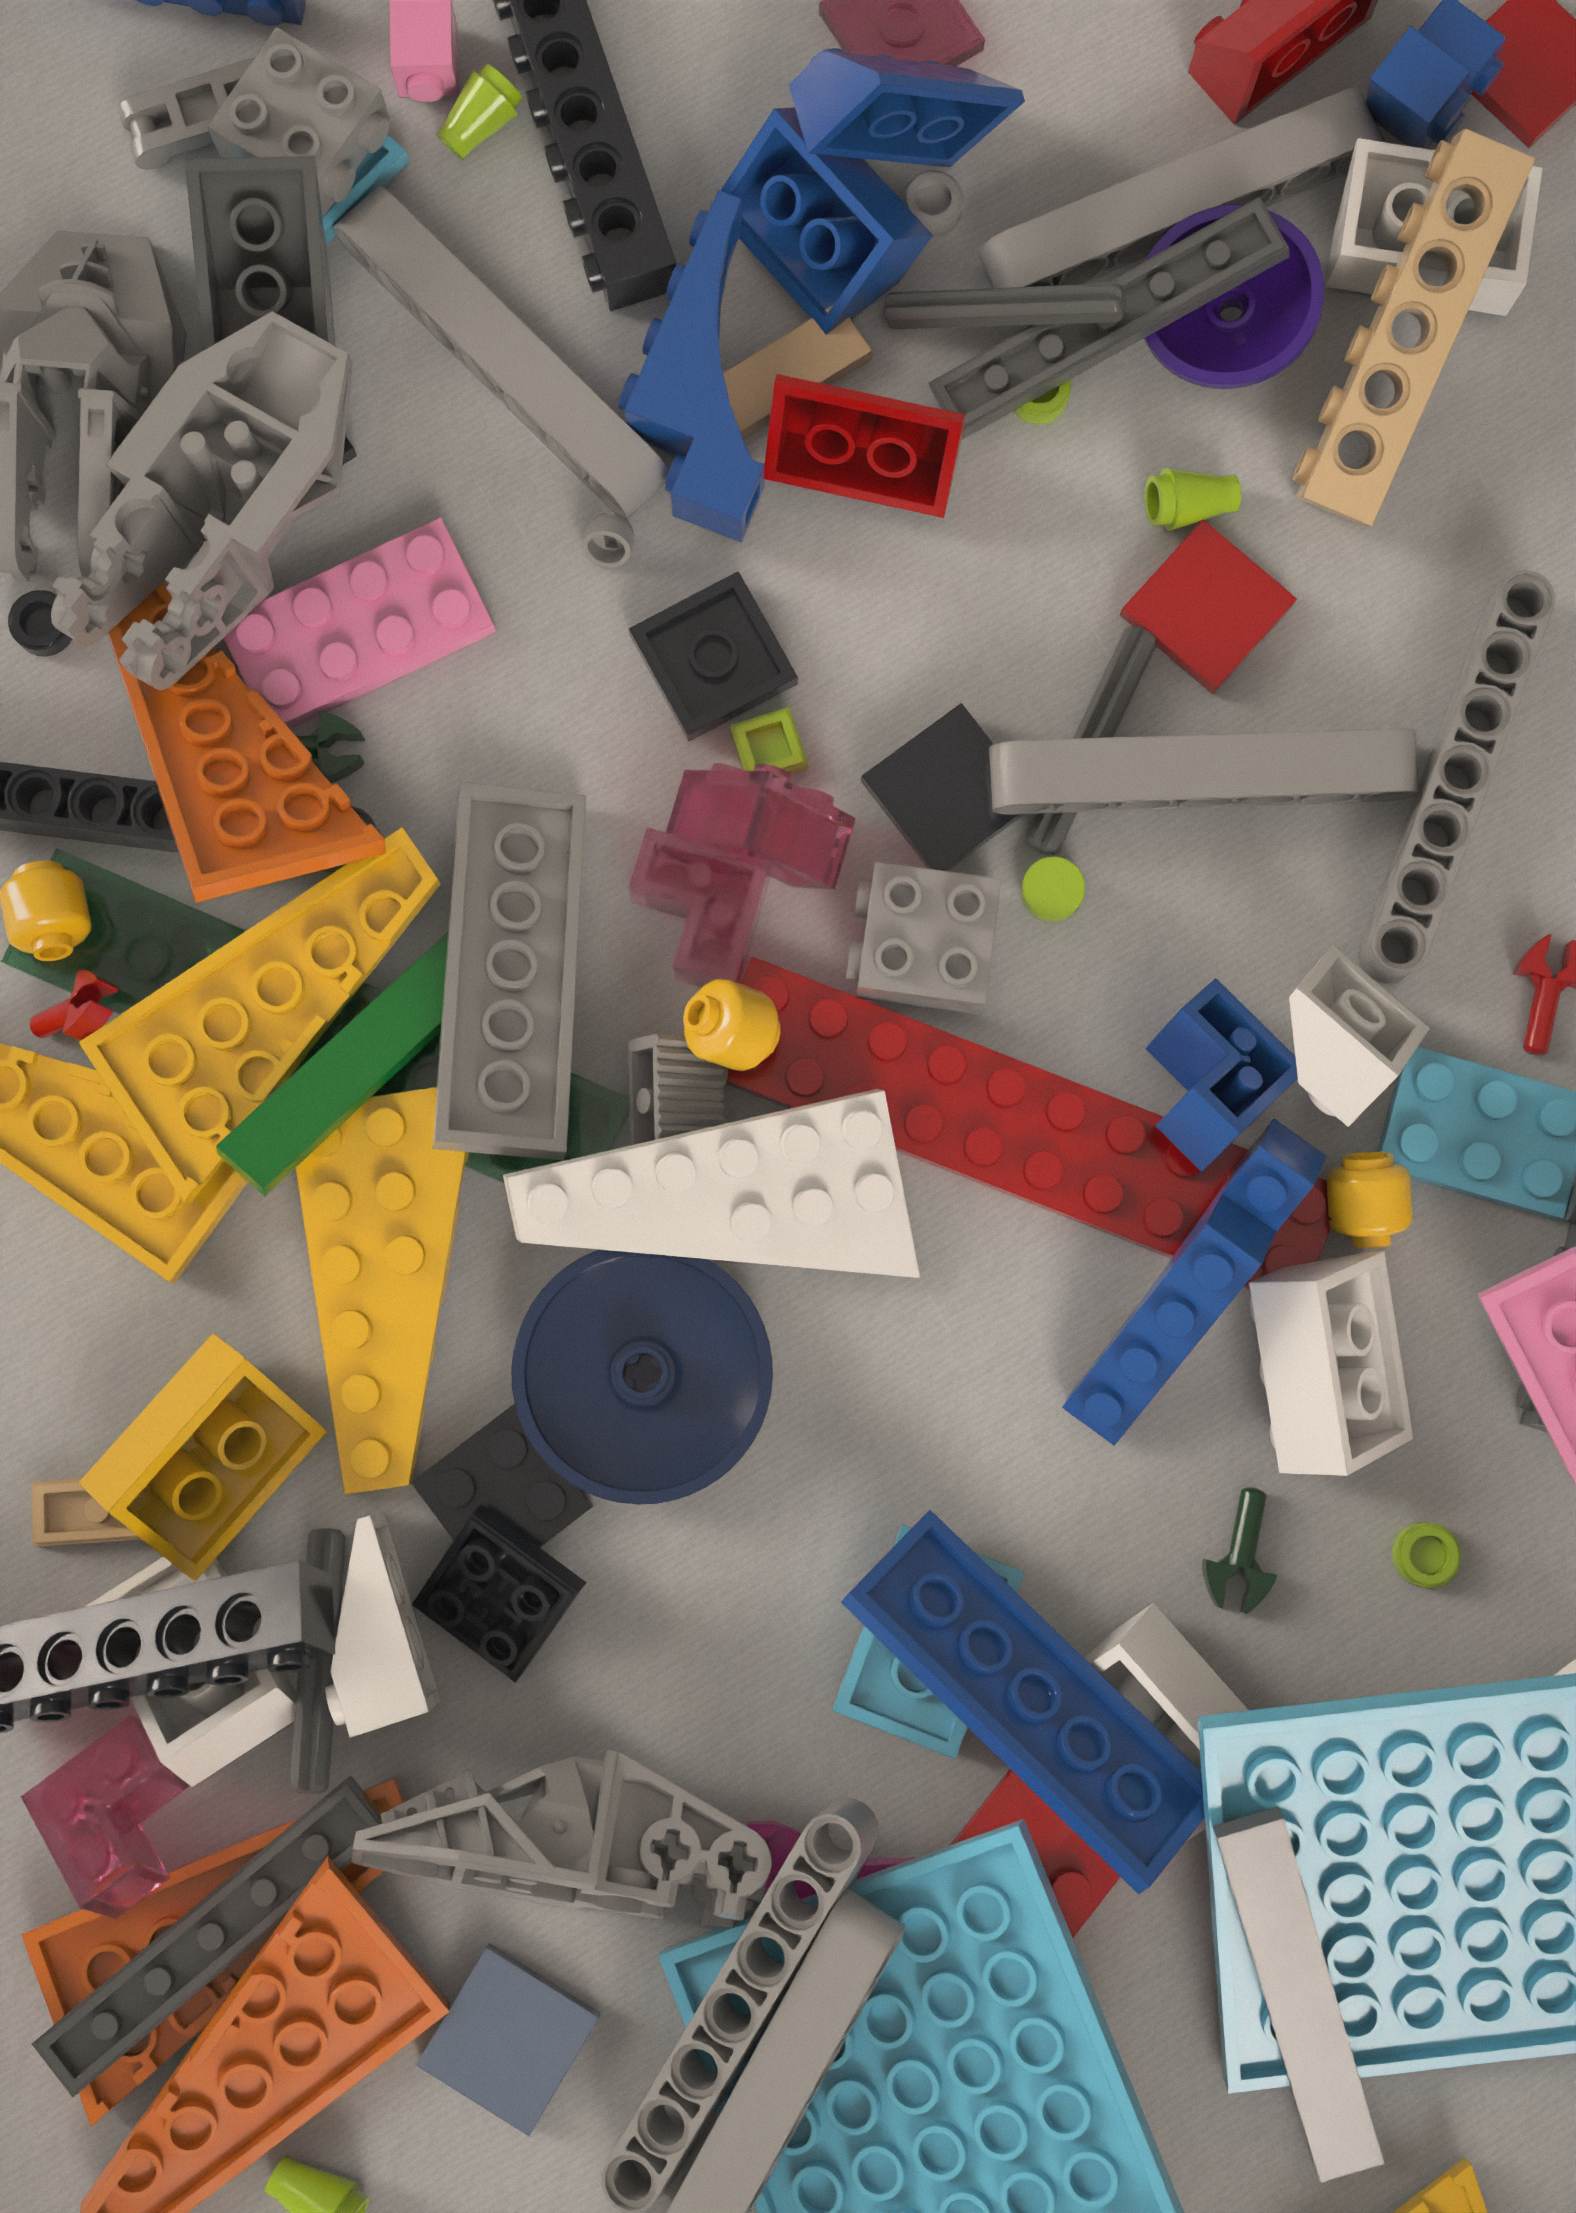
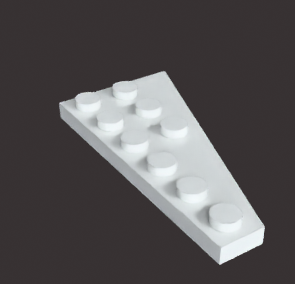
[503,1089,920,1278]

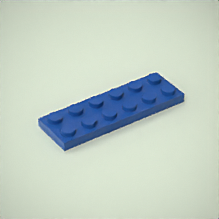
[841,1510,1205,1894]

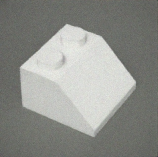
[1289,944,1430,1127]

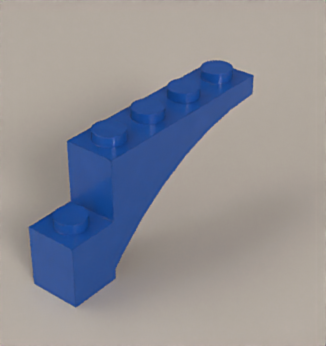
[619,190,765,543]
[1062,1118,1327,1446]

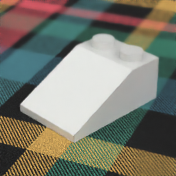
[325,1514,442,1738]
[87,1557,296,1787]

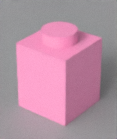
[390,0,459,102]

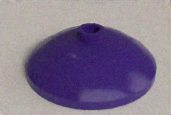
[1144,205,1324,389]

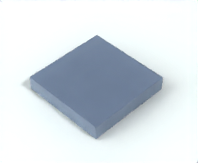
[416,1943,601,2136]

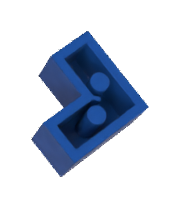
[1366,0,1506,149]
[1145,978,1298,1172]

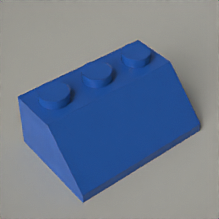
[789,48,1025,168]
[710,107,933,335]

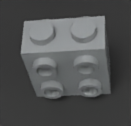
[207,27,390,218]
[846,862,1002,1015]

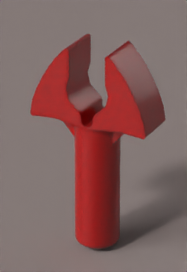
[1513,934,1576,1056]
[29,970,119,1041]

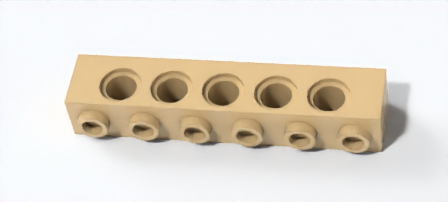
[1292,128,1536,526]

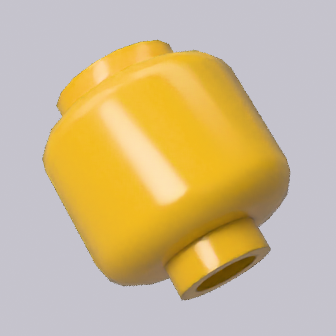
[0,860,91,961]
[683,979,780,1071]
[1326,1151,1413,1248]

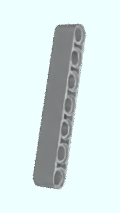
[978,88,1385,288]
[333,185,669,519]
[1359,570,1555,984]
[989,728,1420,814]
[602,1798,879,2213]
[666,1888,907,2213]

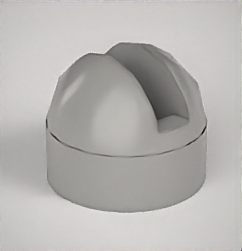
[582,513,634,568]

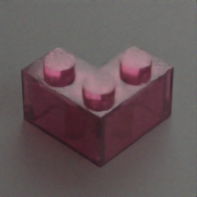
[663,763,856,890]
[629,827,771,987]
[21,1715,190,1919]

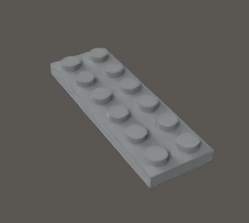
[432,781,586,1160]

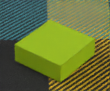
[730,706,808,788]

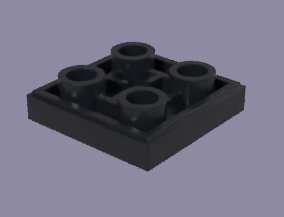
[861,703,1024,871]
[411,1504,587,1683]

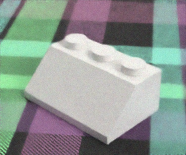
[1325,138,1543,316]
[1249,1251,1414,1476]
[1084,1603,1248,1840]

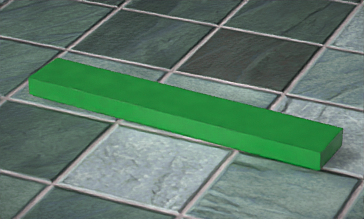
[216,932,448,1197]

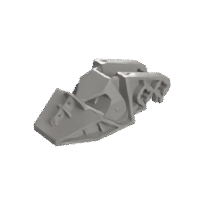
[0,231,187,582]
[51,311,352,690]
[352,1749,772,1930]

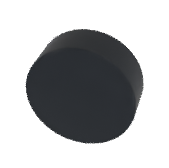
[8,590,72,657]

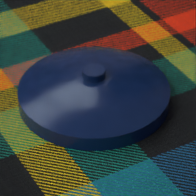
[511,1250,773,1505]

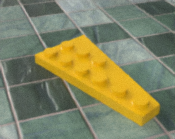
[78,827,441,1204]
[0,1043,248,1284]
[296,1087,469,1495]

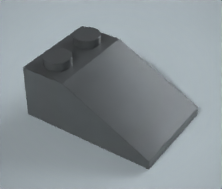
[185,156,335,351]

